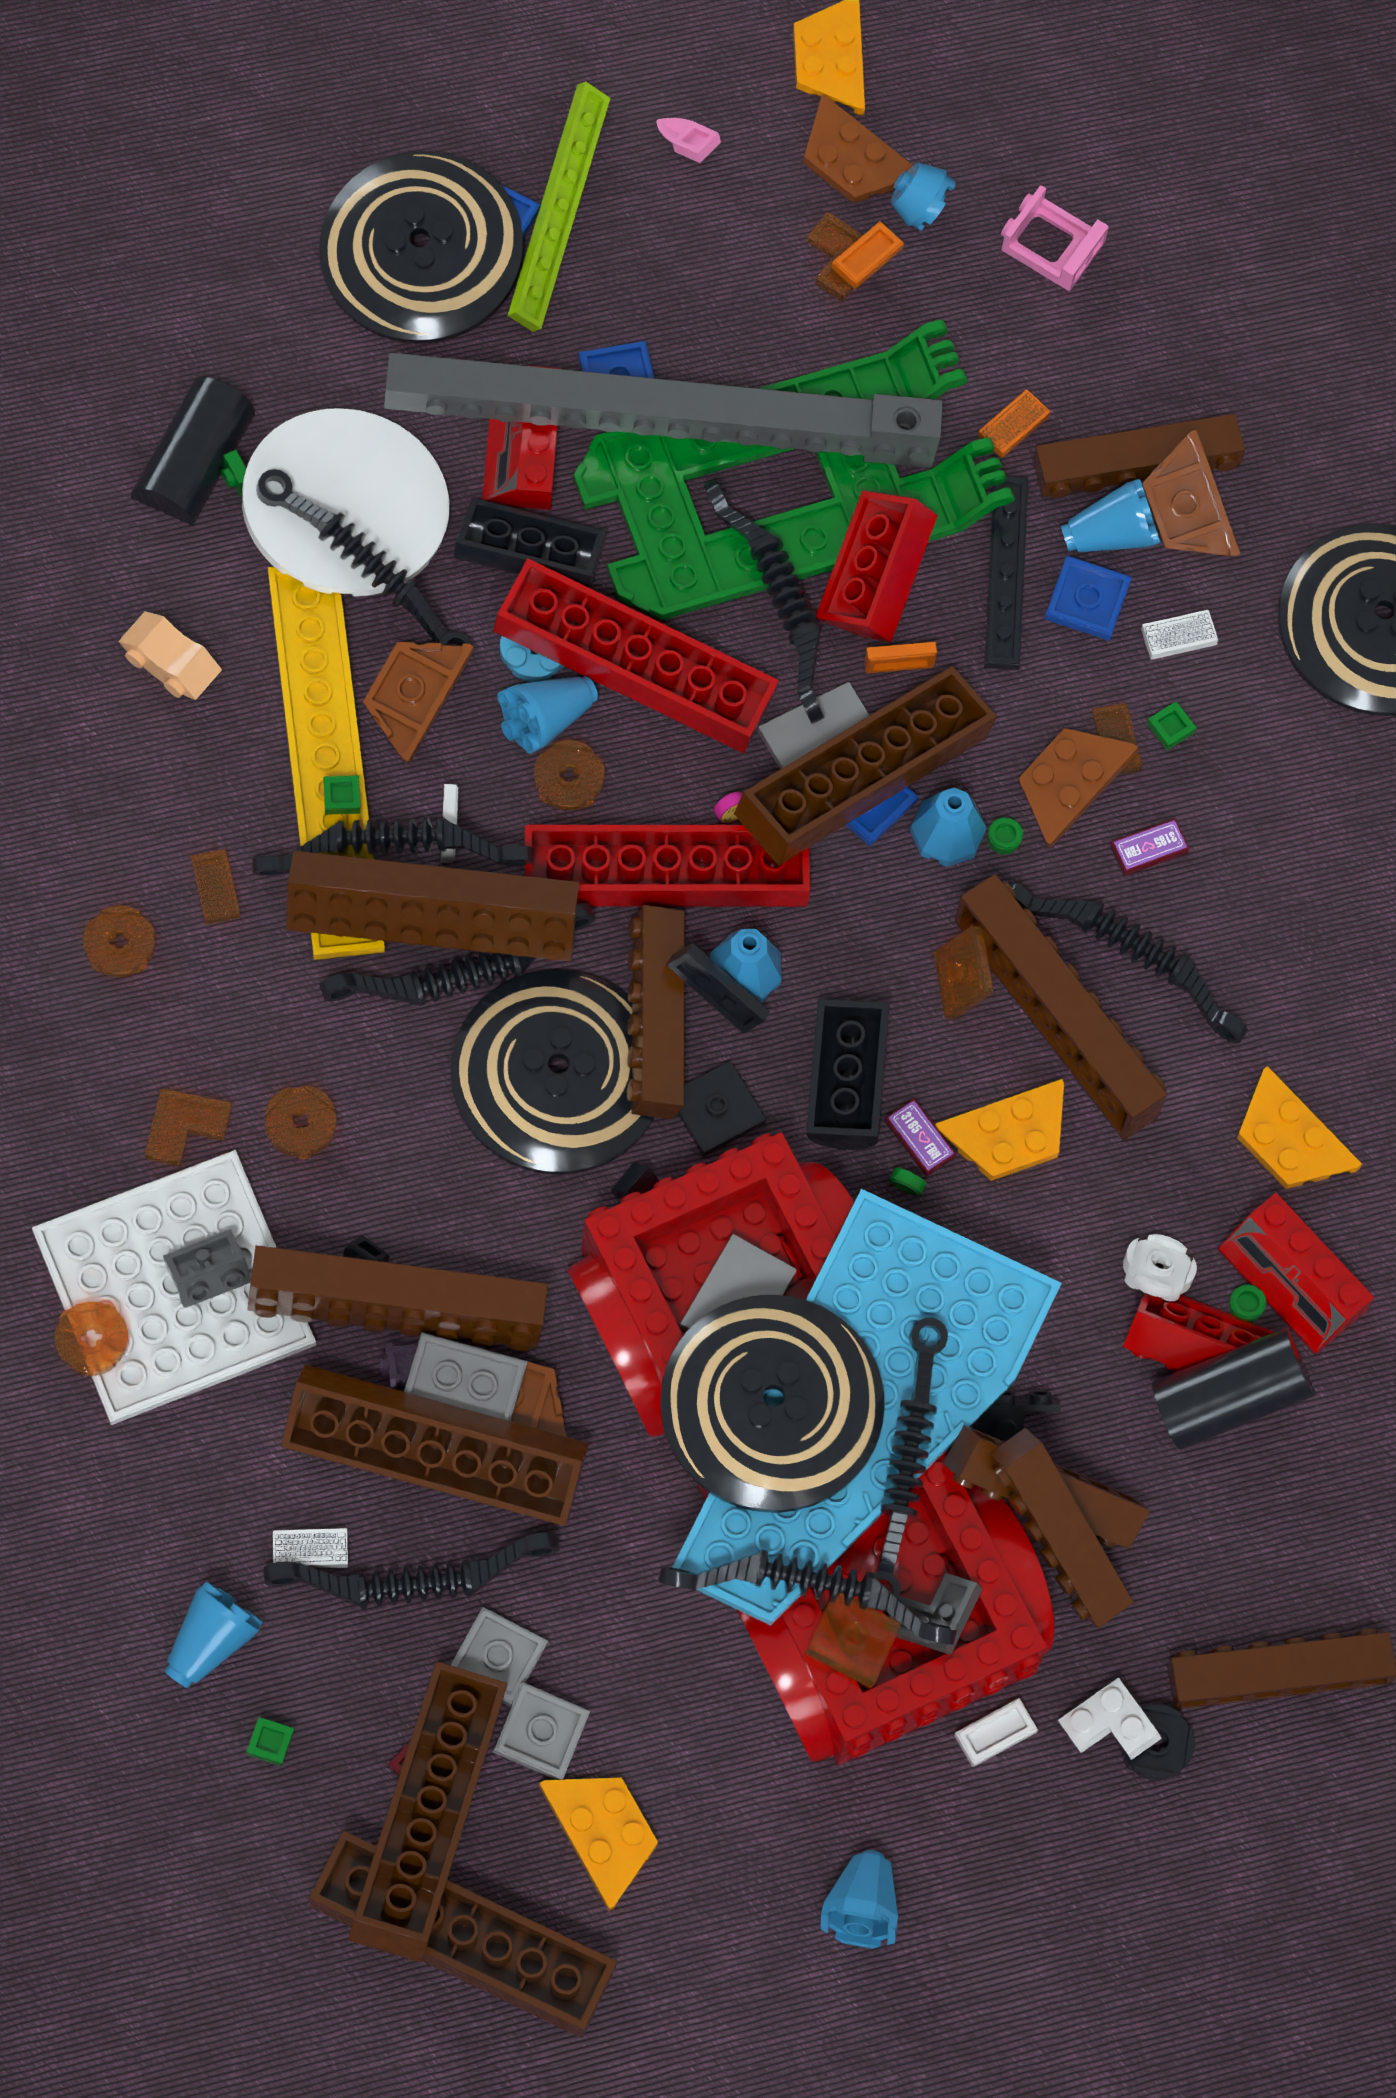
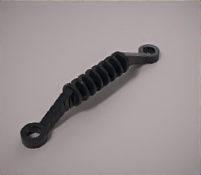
[256,469,473,662]
[704,480,824,724]
[252,817,533,876]
[1008,882,1248,1043]
[319,903,595,1006]
[872,1318,948,1610]
[263,1532,560,1609]
[658,1549,957,1645]

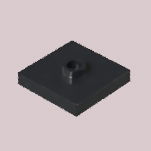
[677,1061,766,1157]

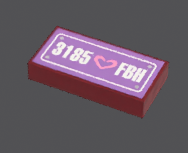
[1110,818,1190,876]
[884,1099,956,1177]

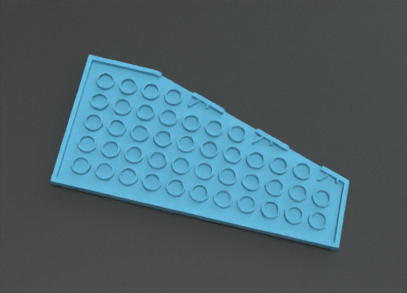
[673,1189,1062,1626]

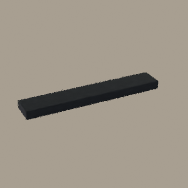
[984,476,1028,670]

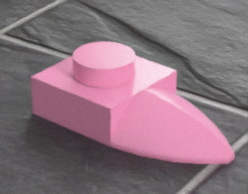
[656,118,721,163]

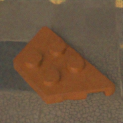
[803,95,913,203]
[1142,430,1241,557]
[363,642,475,765]
[1018,728,1139,849]
[484,1349,567,1437]

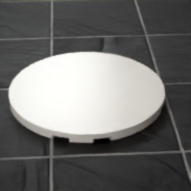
[242,408,449,596]

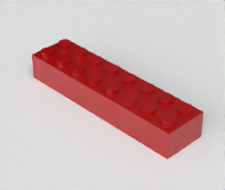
[493,558,779,754]
[524,825,810,907]

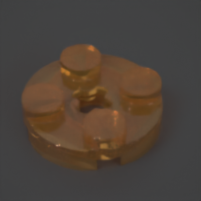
[534,740,604,810]
[83,905,155,977]
[265,1085,337,1160]
[54,1301,129,1376]

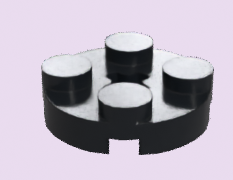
[1119,1704,1195,1781]

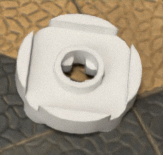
[1123,1234,1197,1302]

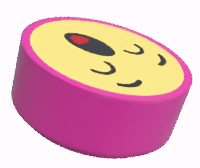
[714,792,743,824]

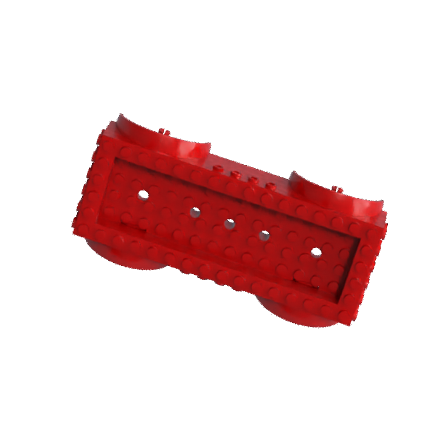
[566,1132,1054,1766]

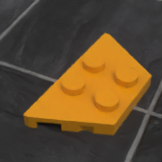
[793,0,865,115]
[1237,1066,1362,1189]
[935,1079,1064,1181]
[539,1777,658,1911]

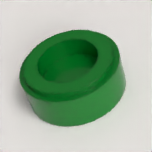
[987,817,1023,854]
[889,1167,927,1197]
[1229,1285,1266,1322]

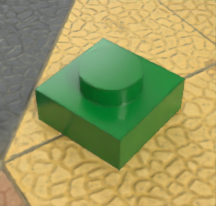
[221,450,246,496]
[1147,701,1197,751]
[323,775,360,815]
[246,1717,294,1766]

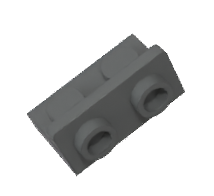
[163,1230,251,1308]

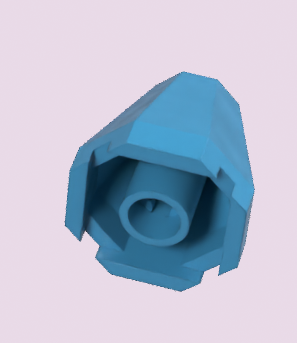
[910,788,987,867]
[709,929,782,1004]
[820,1850,898,1949]

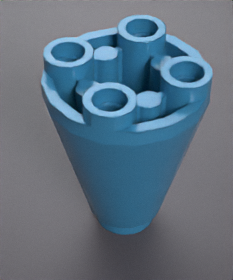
[1061,479,1160,552]
[497,676,598,754]
[164,1581,263,1689]

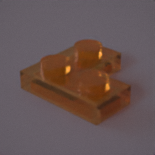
[807,212,863,302]
[144,1088,232,1167]

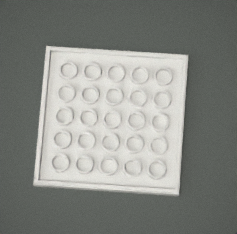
[32,1150,316,1425]

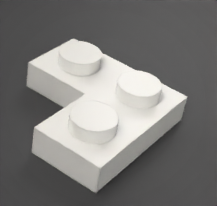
[1058,1677,1162,1760]

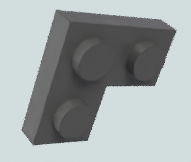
[883,1573,982,1655]

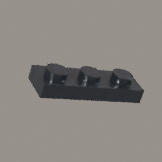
[667,943,770,1033]

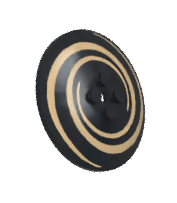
[319,151,523,344]
[1278,524,1396,716]
[451,970,655,1175]
[660,1295,885,1513]

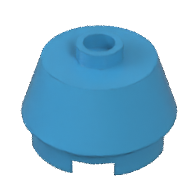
[890,162,956,231]

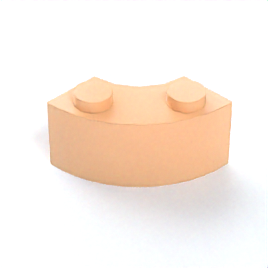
[118,611,222,700]

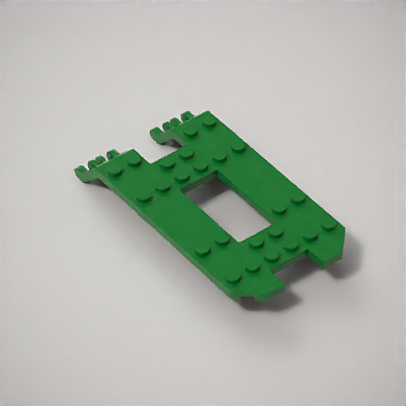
[573,320,1015,620]

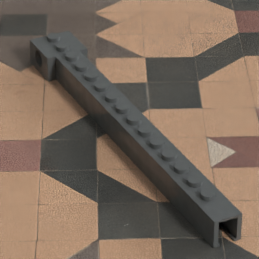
[384,353,943,468]

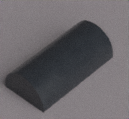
[131,377,255,526]
[454,498,606,589]
[806,999,890,1150]
[1152,1327,1316,1450]

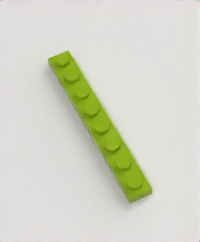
[507,81,610,332]

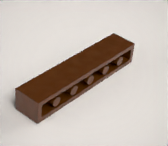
[1033,414,1245,498]
[627,905,684,1120]
[943,1425,1150,1549]
[989,1428,1134,1629]
[1167,1629,1396,1710]

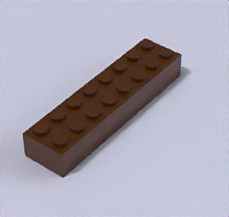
[734,666,997,866]
[287,851,579,961]
[954,874,1167,1141]
[247,1245,548,1351]
[281,1364,589,1526]
[348,1661,508,1963]
[309,1831,617,2038]

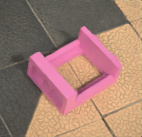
[1001,185,1109,292]

